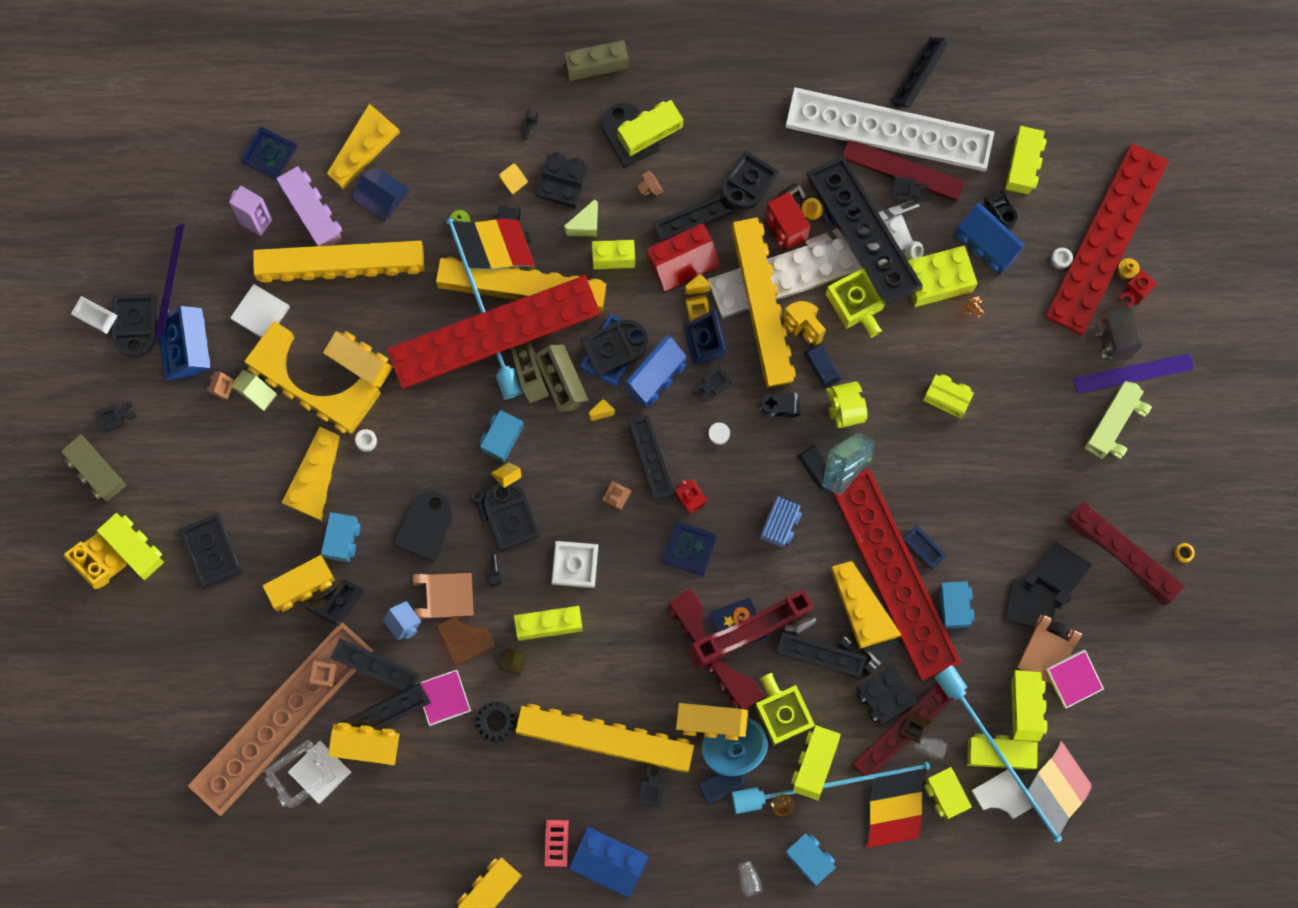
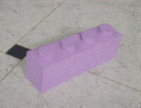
[276,166,343,246]

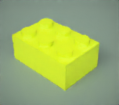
[908,246,977,307]

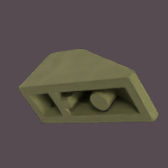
[511,341,550,403]

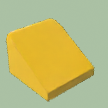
[499,163,528,195]
[684,274,711,296]
[685,295,709,322]
[589,399,615,421]
[491,462,521,488]

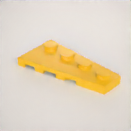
[327,104,400,189]
[282,427,340,521]
[830,561,901,649]

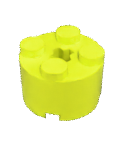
[826,381,867,428]

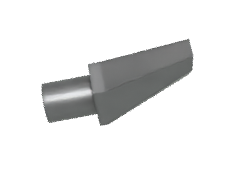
[785,616,816,636]

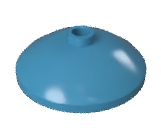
[702,718,768,776]

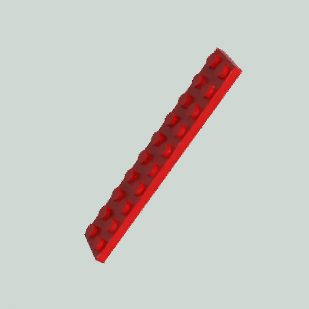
[1045,143,1169,336]
[387,275,601,389]
[830,469,961,681]

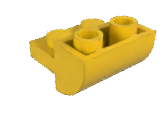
[782,301,826,346]
[64,533,127,589]

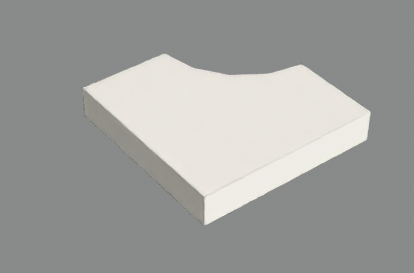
[971,770,1033,819]

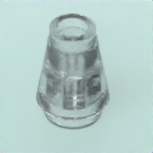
[914,737,948,760]
[738,861,763,897]

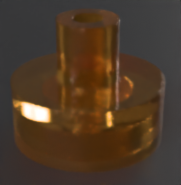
[963,295,985,317]
[771,795,794,817]

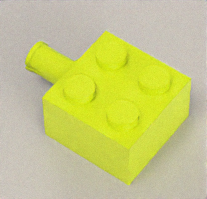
[826,268,884,338]
[755,673,815,746]

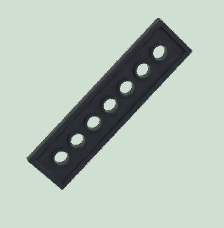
[807,156,923,307]

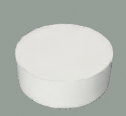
[905,241,924,260]
[1051,248,1073,270]
[708,423,730,445]
[355,429,377,452]

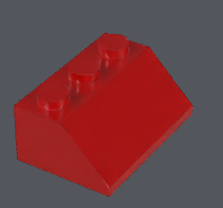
[646,223,721,292]

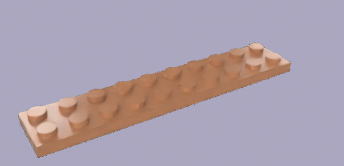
[188,622,374,816]

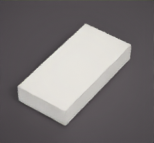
[71,296,117,334]

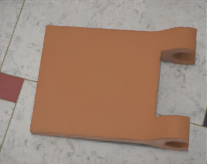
[413,573,474,620]
[1017,614,1082,685]

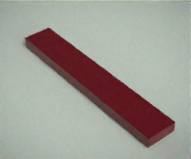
[843,140,965,202]
[852,683,954,781]

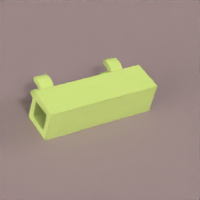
[1084,381,1152,459]

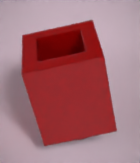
[1117,269,1157,310]
[675,479,707,516]

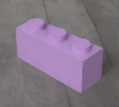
[229,186,272,236]

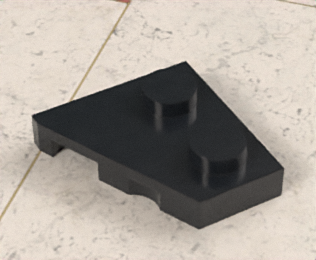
[304,579,363,627]

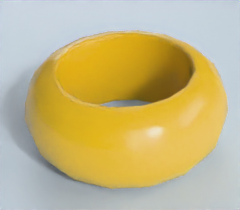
[1174,543,1195,563]

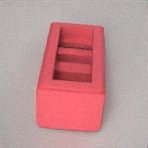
[545,820,569,867]

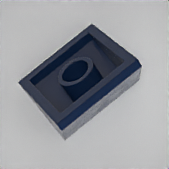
[352,167,410,222]
[684,310,726,364]

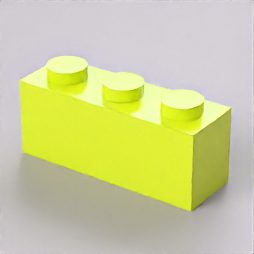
[617,100,684,156]
[1005,126,1046,195]
[97,513,164,580]
[514,606,583,641]
[1011,670,1047,741]
[791,726,841,801]
[967,734,1038,770]

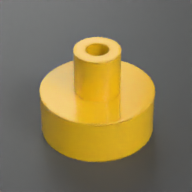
[1117,258,1139,281]

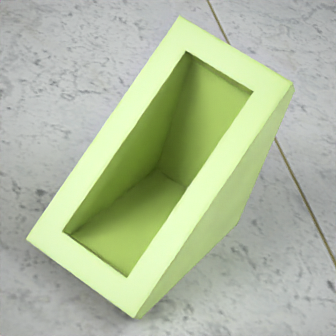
[564,200,598,237]
[231,370,277,411]

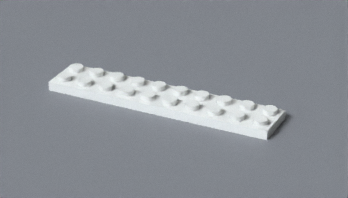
[785,88,994,172]
[708,214,912,319]

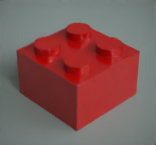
[764,192,811,252]

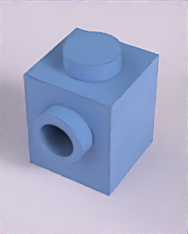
[383,601,421,641]

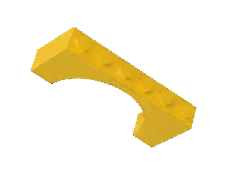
[244,321,381,435]

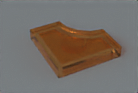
[437,616,495,666]

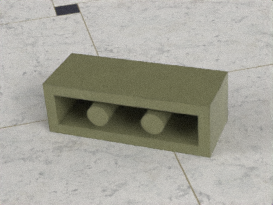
[564,40,629,81]
[534,345,589,412]
[61,434,127,502]

